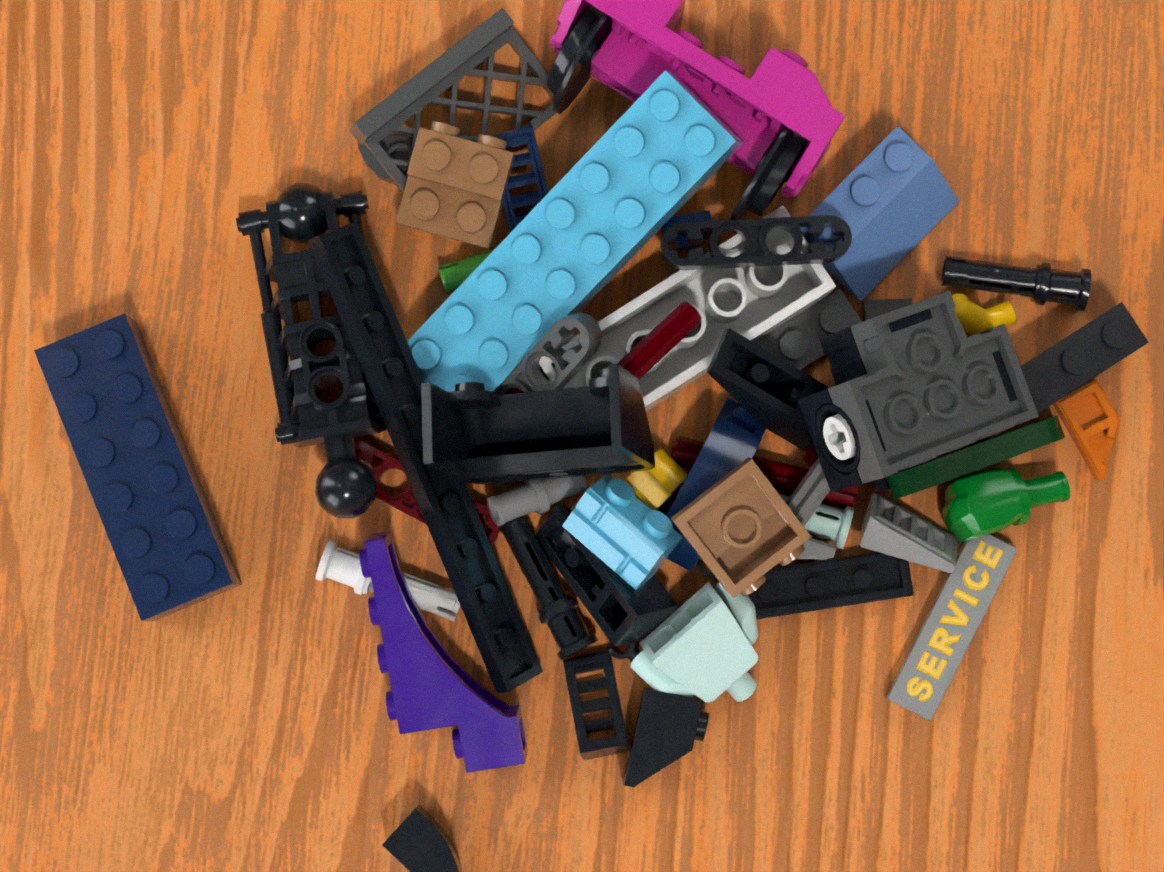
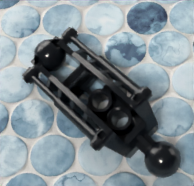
[236,183,387,519]

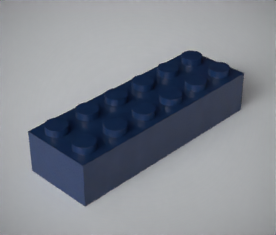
[34,314,242,622]

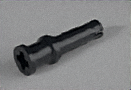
[941,255,1091,311]
[500,515,598,660]

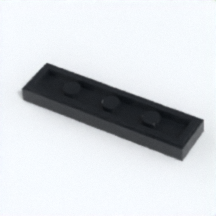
[716,552,914,619]

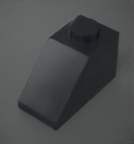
[623,688,709,787]

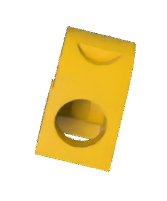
[624,448,688,511]

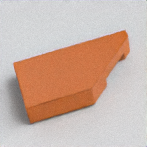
[1053,379,1121,480]

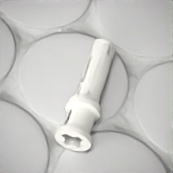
[315,539,460,622]

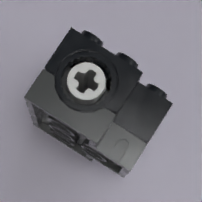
[797,291,1039,492]

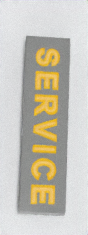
[886,534,1018,721]

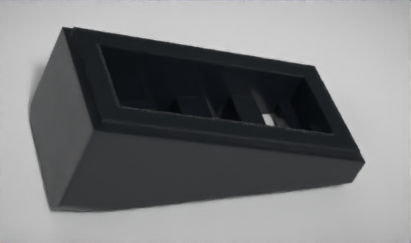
[563,651,630,760]

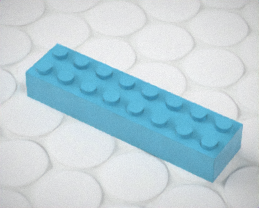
[407,70,744,392]

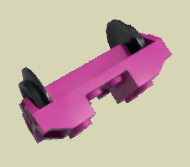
[547,0,845,220]

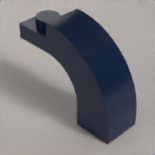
[666,398,766,572]

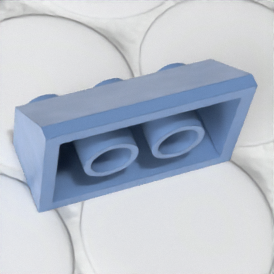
[800,126,959,303]

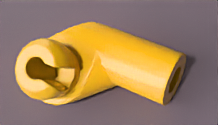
[951,293,1017,336]

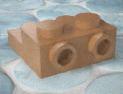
[395,121,515,250]
[671,457,811,598]

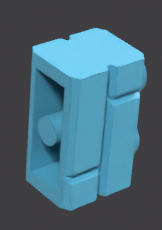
[562,474,682,590]

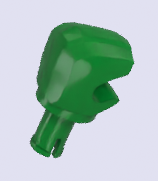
[942,468,1070,543]

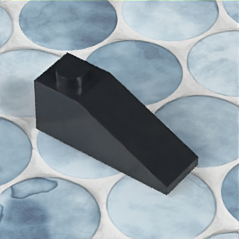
[707,328,829,451]
[536,504,678,647]

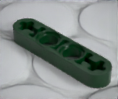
[886,415,1065,500]

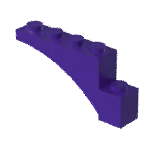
[359,531,528,773]

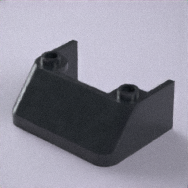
[421,364,655,484]

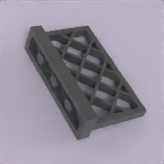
[350,8,557,193]

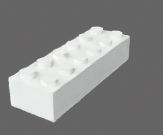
[539,205,836,411]

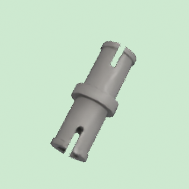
[487,476,587,526]

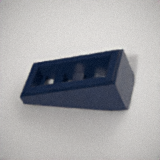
[489,126,549,234]

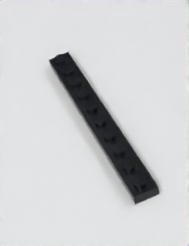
[308,222,543,693]

